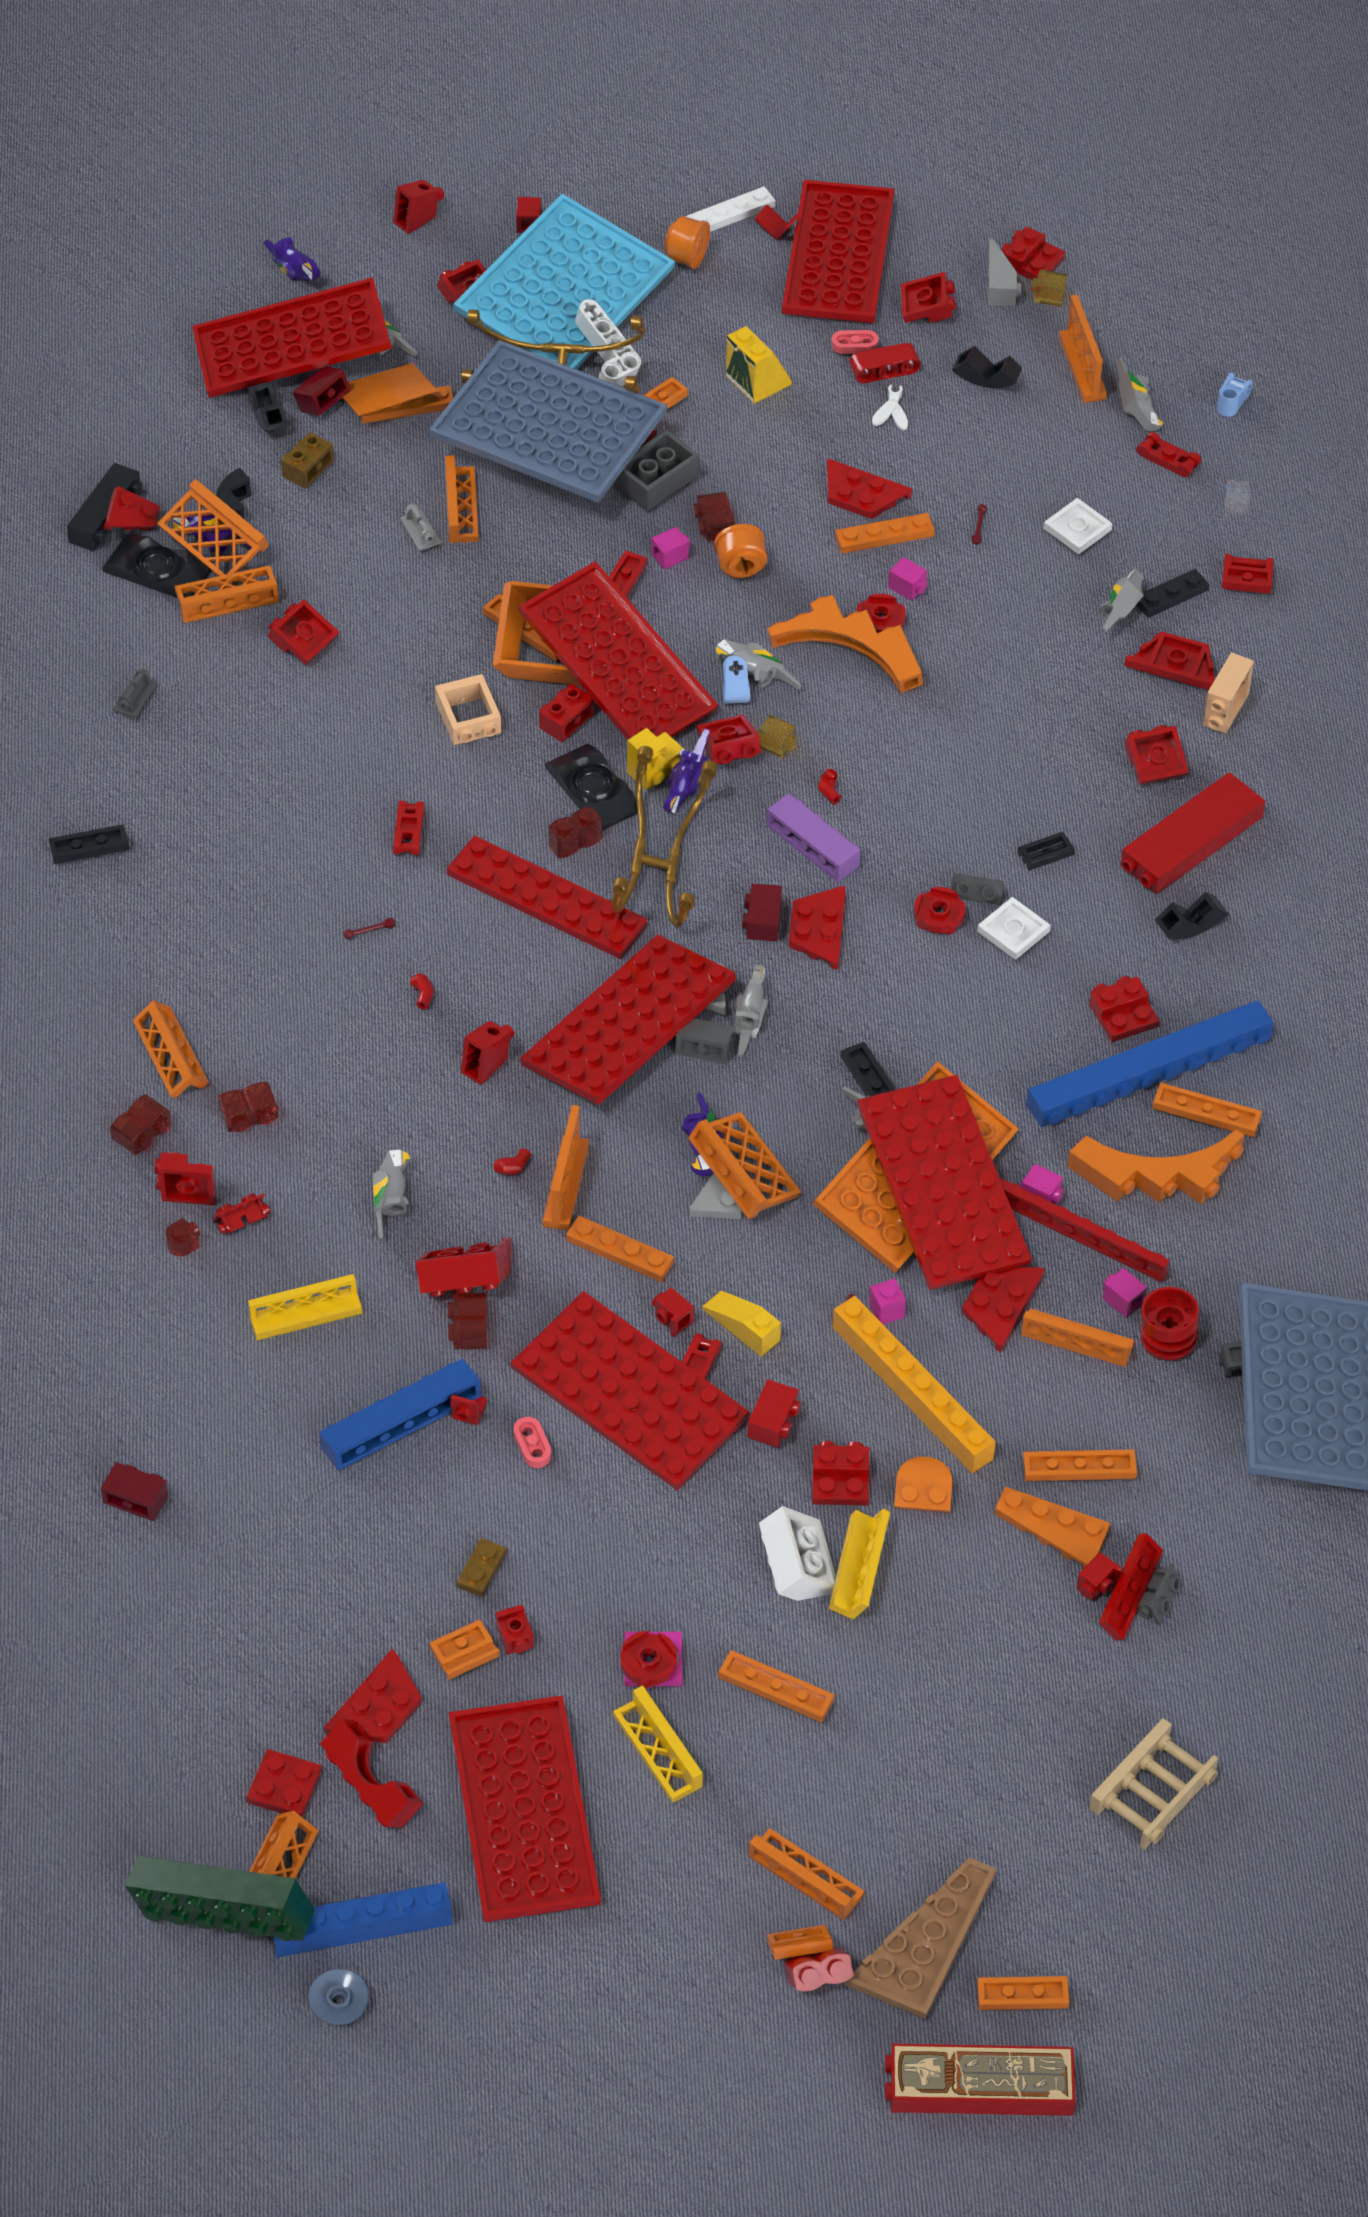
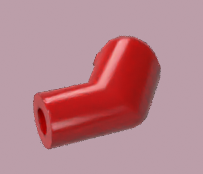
[818,769,841,805]
[410,973,434,1010]

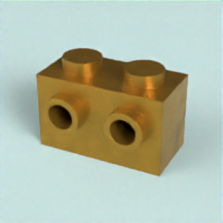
[281,432,334,489]

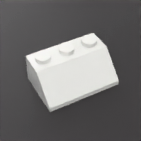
[759,1506,836,1601]

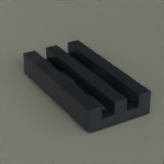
[1017,832,1075,871]

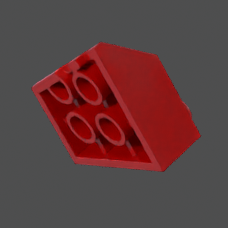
[415,1237,511,1297]

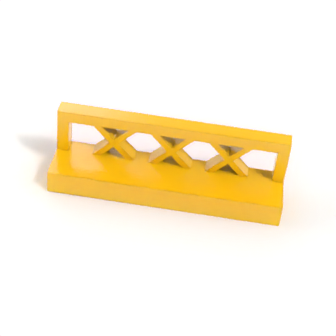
[248,1274,362,1340]
[828,1509,890,1620]
[613,1686,703,1803]

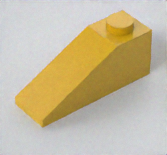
[702,1290,781,1357]

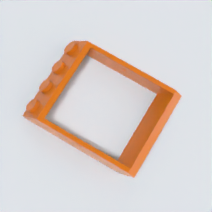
[493,581,581,686]

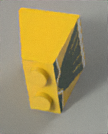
[726,326,792,404]

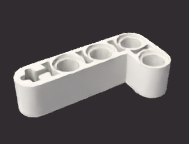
[575,299,641,387]

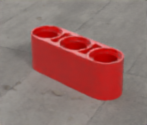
[849,343,921,383]

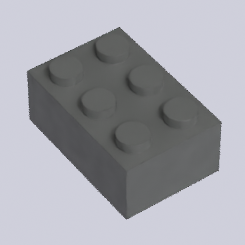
[614,430,700,511]

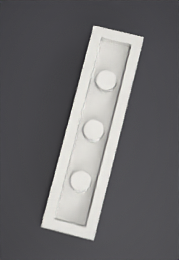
[685,187,776,232]

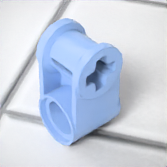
[1217,373,1253,417]
[723,655,750,704]

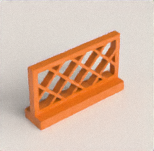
[1059,295,1107,403]
[157,479,269,576]
[543,1105,589,1231]
[688,1112,802,1219]

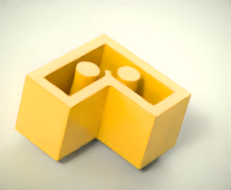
[627,728,685,790]

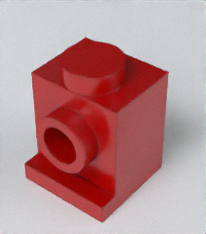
[652,1287,694,1337]
[1077,1552,1122,1601]
[496,1604,534,1655]

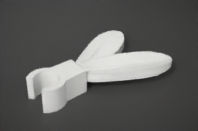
[872,385,908,431]

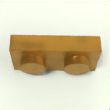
[457,1538,506,1598]

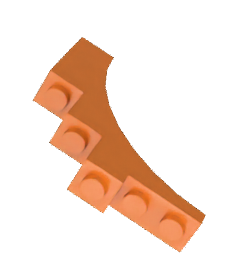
[767,594,923,693]
[1067,1129,1244,1204]

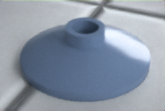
[308,1969,369,2025]

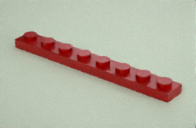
[999,1177,1170,1283]

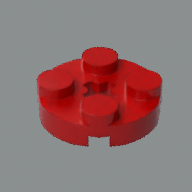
[857,593,906,633]
[914,887,966,935]
[620,1631,677,1689]

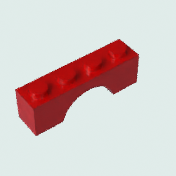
[320,1719,424,1828]

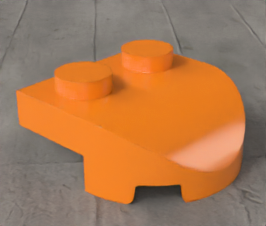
[894,1457,952,1513]

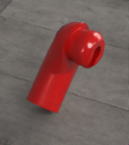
[493,1148,532,1175]

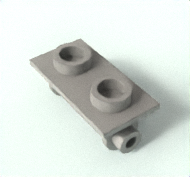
[400,503,441,551]

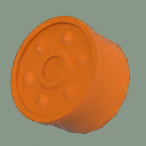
[665,216,710,269]
[714,524,767,578]

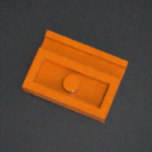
[429,1619,499,1680]
[767,1925,833,1960]

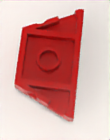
[827,459,912,519]
[1124,631,1215,690]
[788,886,846,969]
[962,1267,1045,1352]
[324,1649,422,1744]

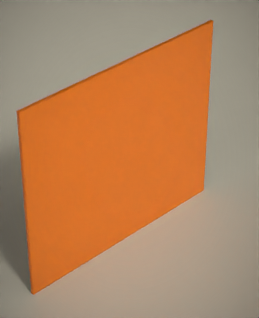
[342,363,438,416]

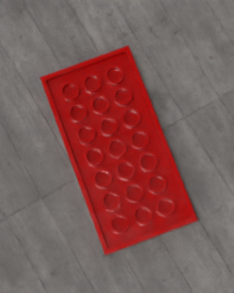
[782,180,895,323]
[192,277,392,398]
[518,561,719,740]
[520,934,736,1105]
[857,1074,1032,1290]
[510,1290,750,1491]
[448,1695,601,1923]

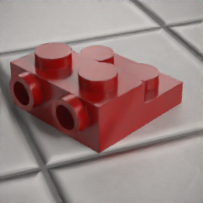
[1001,226,1065,284]
[436,259,486,318]
[901,272,957,323]
[267,599,339,665]
[696,714,761,764]
[1124,725,1189,785]
[1089,976,1160,1042]
[154,1152,216,1206]
[812,1441,869,1506]

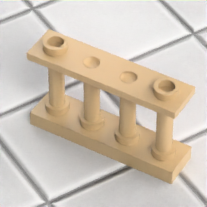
[1089,1718,1218,1850]

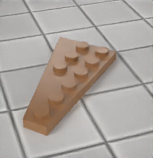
[843,1857,997,2020]

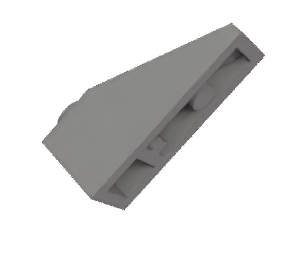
[988,239,1021,306]

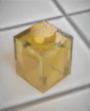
[1031,269,1068,307]
[757,715,797,759]

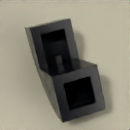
[952,346,1022,388]
[246,382,289,431]
[216,468,251,519]
[1155,891,1229,939]

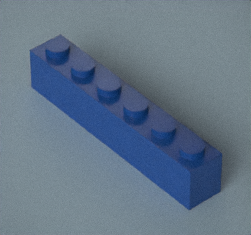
[319,1358,482,1471]
[273,1882,452,1958]

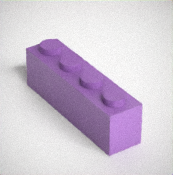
[767,794,861,882]

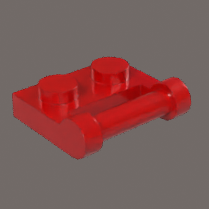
[1222,553,1274,594]

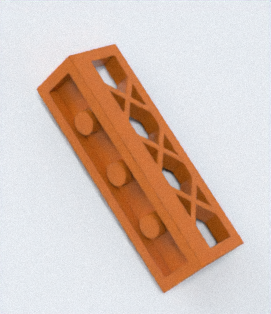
[445,455,479,543]
[175,565,279,623]
[133,1000,209,1098]
[1021,1308,1135,1367]
[249,1811,319,1878]
[749,1828,865,1920]

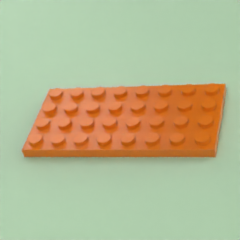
[813,1061,1019,1273]

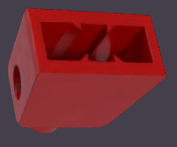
[393,180,444,234]
[460,1021,515,1085]

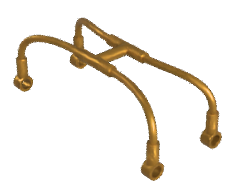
[461,309,645,393]
[611,746,718,928]

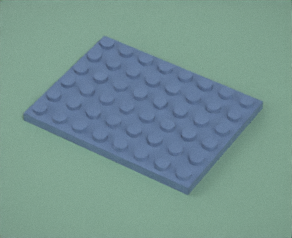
[429,340,667,503]
[1239,1283,1368,1491]

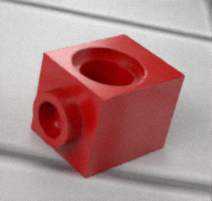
[516,197,542,233]

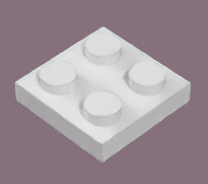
[1043,498,1112,554]
[977,897,1051,960]

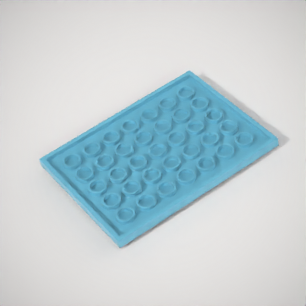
[453,194,675,370]

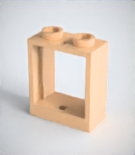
[1203,652,1254,734]
[435,674,501,745]

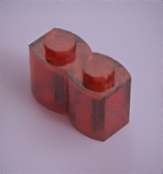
[693,491,735,541]
[549,807,602,858]
[218,1082,279,1132]
[110,1094,171,1155]
[448,1293,487,1349]

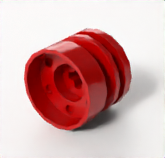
[1141,1287,1199,1360]

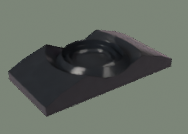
[102,535,211,598]
[545,743,638,833]

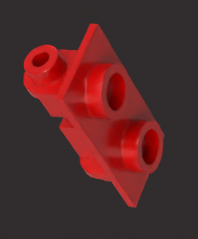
[212,1193,270,1235]

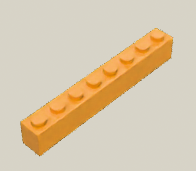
[832,1296,996,1474]

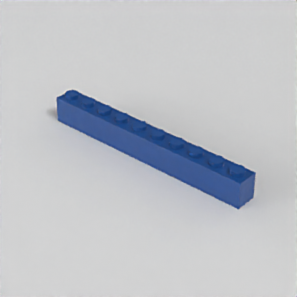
[1026,1000,1274,1128]

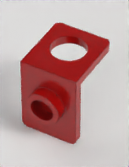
[754,205,799,240]
[450,1395,487,1426]

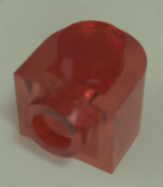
[166,1218,200,1256]

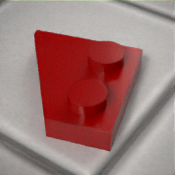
[103,486,161,530]

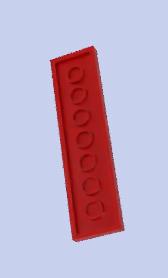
[447,835,648,959]

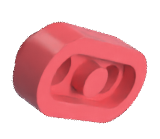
[831,330,879,354]
[514,1417,551,1468]

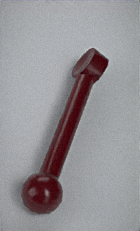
[971,504,987,545]
[343,918,395,939]

